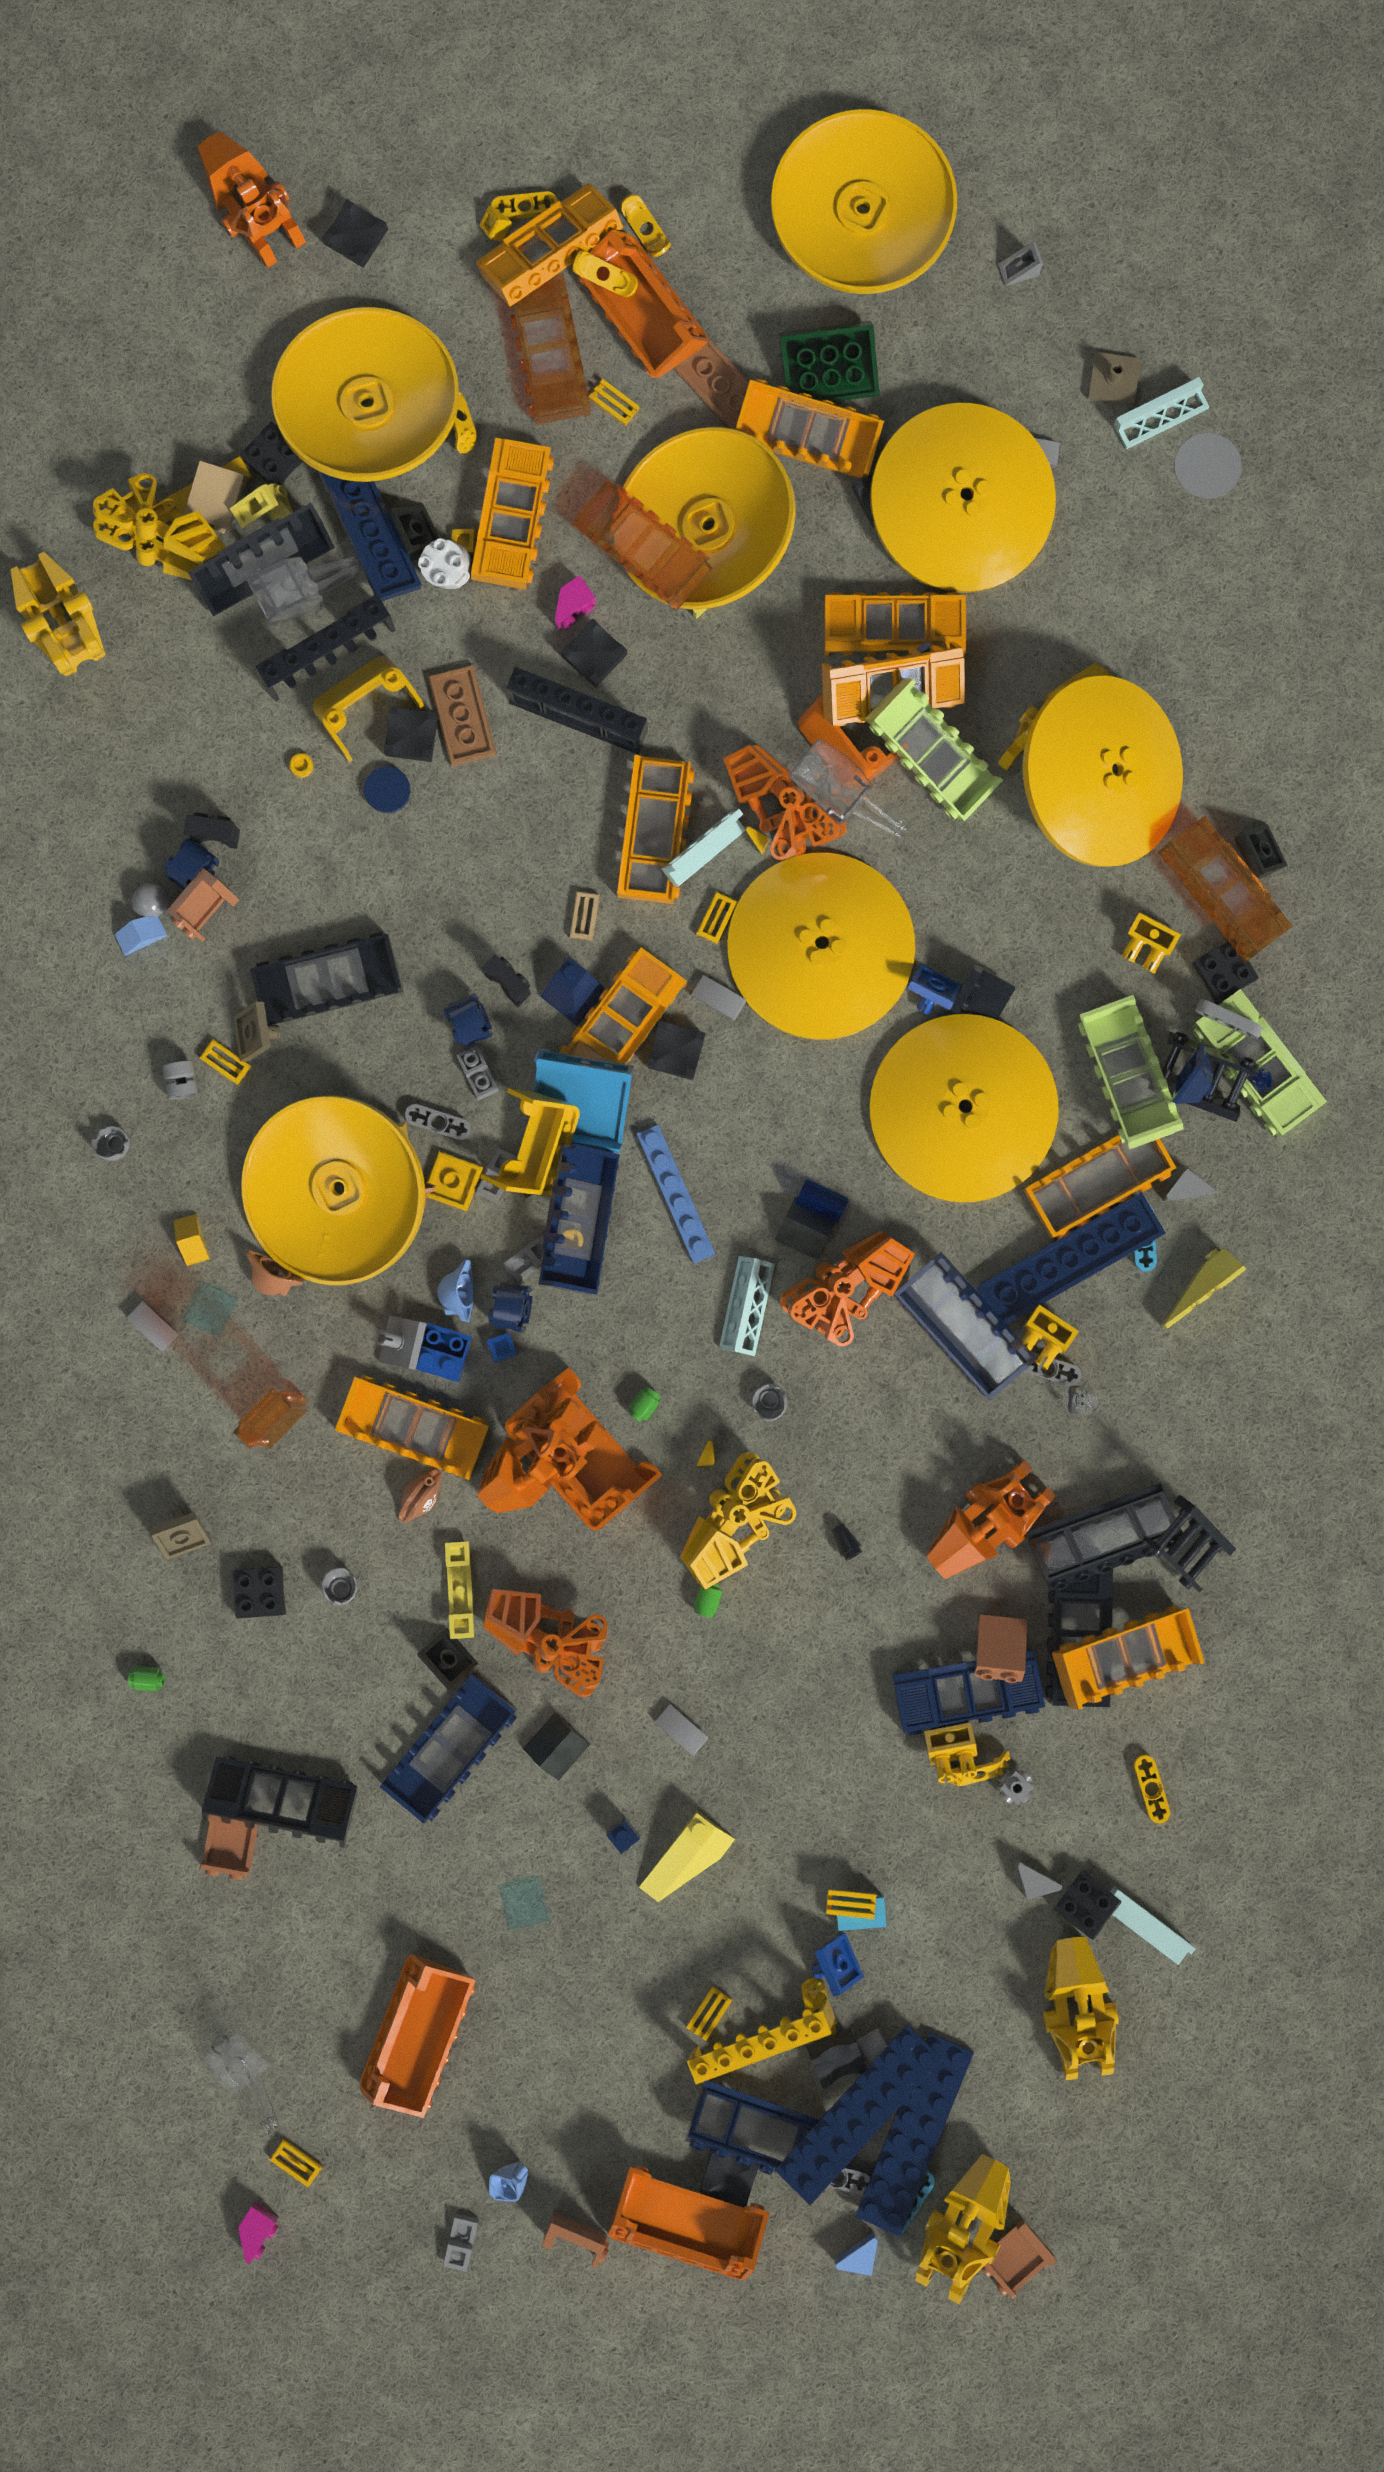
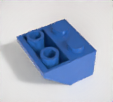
[416,1323,472,1382]

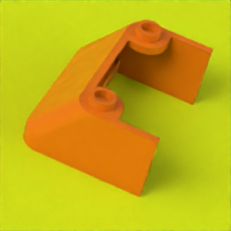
[798,693,908,792]

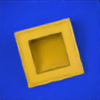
[479,206,512,241]
[746,827,770,855]
[696,1441,715,1466]

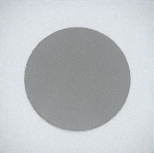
[1175,433,1242,499]

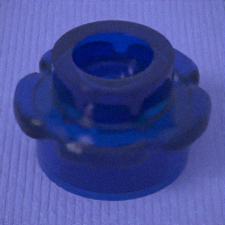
[1253,1068,1272,1092]

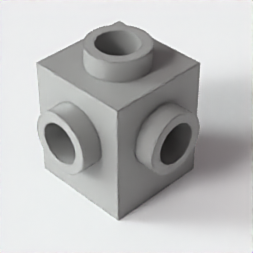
[997,1768,1034,1805]

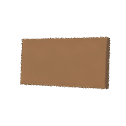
[673,339,749,430]
[428,665,497,767]

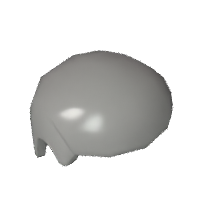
[131,882,170,918]
[91,1125,130,1161]
[752,1383,788,1421]
[321,1567,358,1605]

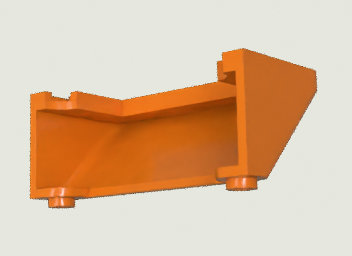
[505,1367,662,1530]
[607,2165,770,2280]

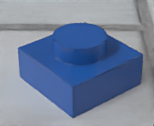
[487,1333,517,1363]

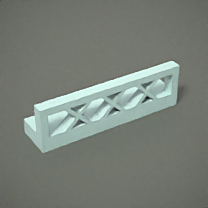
[1114,377,1209,449]
[662,809,746,888]
[719,1256,775,1356]
[1110,1886,1195,1965]

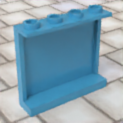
[533,1050,634,1153]

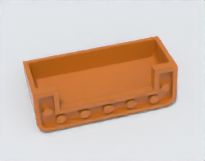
[578,229,709,378]
[359,1954,476,2118]

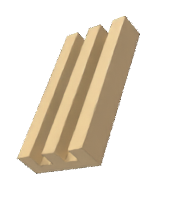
[569,891,600,941]

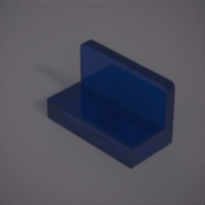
[795,1180,848,1223]

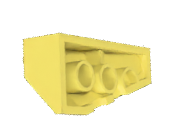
[1161,1248,1246,1329]
[639,1810,735,1902]

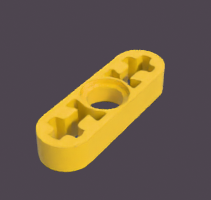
[491,191,558,220]
[1133,1754,1170,1824]

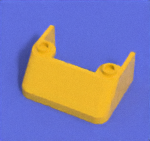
[313,656,425,762]
[480,1088,580,1196]

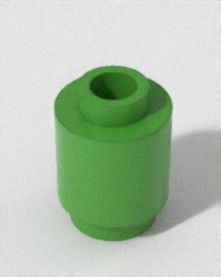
[628,1386,661,1422]
[694,1584,723,1618]
[128,1666,165,1692]

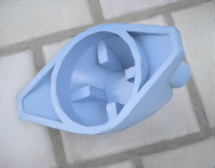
[437,1260,474,1322]
[489,2161,528,2202]

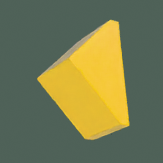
[174,1214,210,1266]

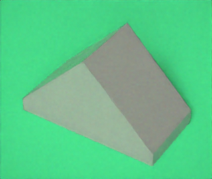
[998,242,1043,286]
[1164,1169,1215,1201]
[1016,1860,1063,1900]

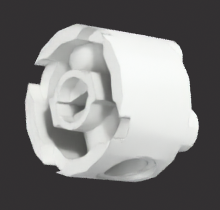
[418,538,472,589]

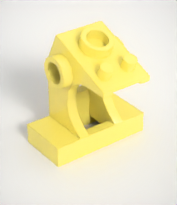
[230,483,293,529]

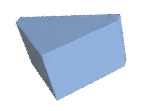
[115,916,168,956]
[834,2232,878,2276]

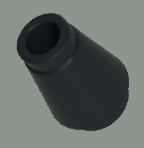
[832,1524,862,1561]

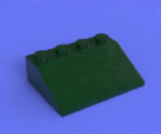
[778,321,880,408]

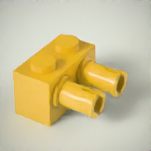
[1121,912,1182,974]
[1021,1305,1079,1370]
[924,1722,978,1783]

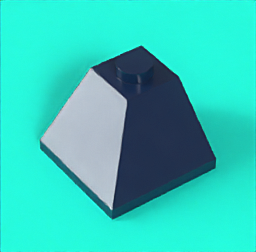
[540,957,605,1026]
[1172,1043,1214,1104]

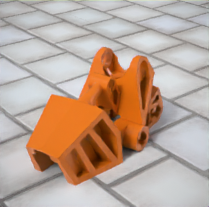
[197,132,306,268]
[723,744,847,860]
[779,1231,915,1346]
[477,1398,605,1513]
[927,1459,1056,1579]
[483,1589,607,1698]

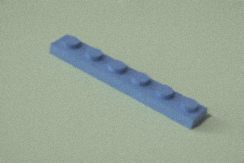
[637,1125,715,1264]

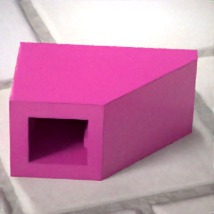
[555,575,596,630]
[238,2201,279,2265]

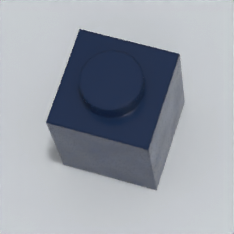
[606,1817,640,1854]

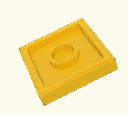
[427,1151,483,1212]

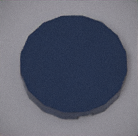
[364,766,411,814]

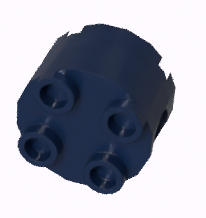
[164,839,219,890]
[443,993,493,1047]
[488,1282,533,1333]

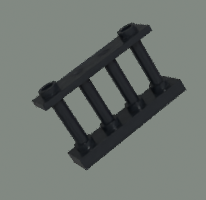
[1148,1031,1259,1122]
[1143,1495,1236,1593]

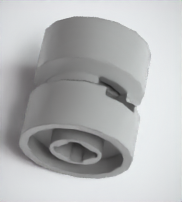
[162,1061,198,1100]

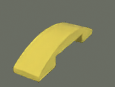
[445,1541,474,1639]

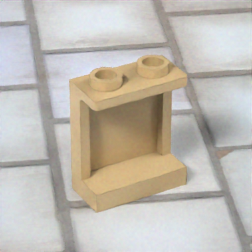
[184,461,249,534]

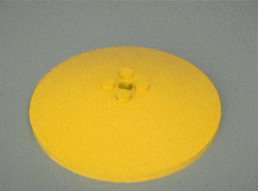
[771,109,957,294]
[271,307,459,482]
[870,403,1056,593]
[614,427,796,610]
[1023,675,1183,867]
[727,853,915,1040]
[869,1014,1059,1203]
[241,1095,425,1285]

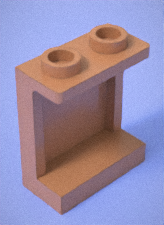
[167,868,239,942]
[974,1614,1027,1683]
[199,1815,258,1880]
[542,2211,609,2268]
[982,2218,1057,2299]

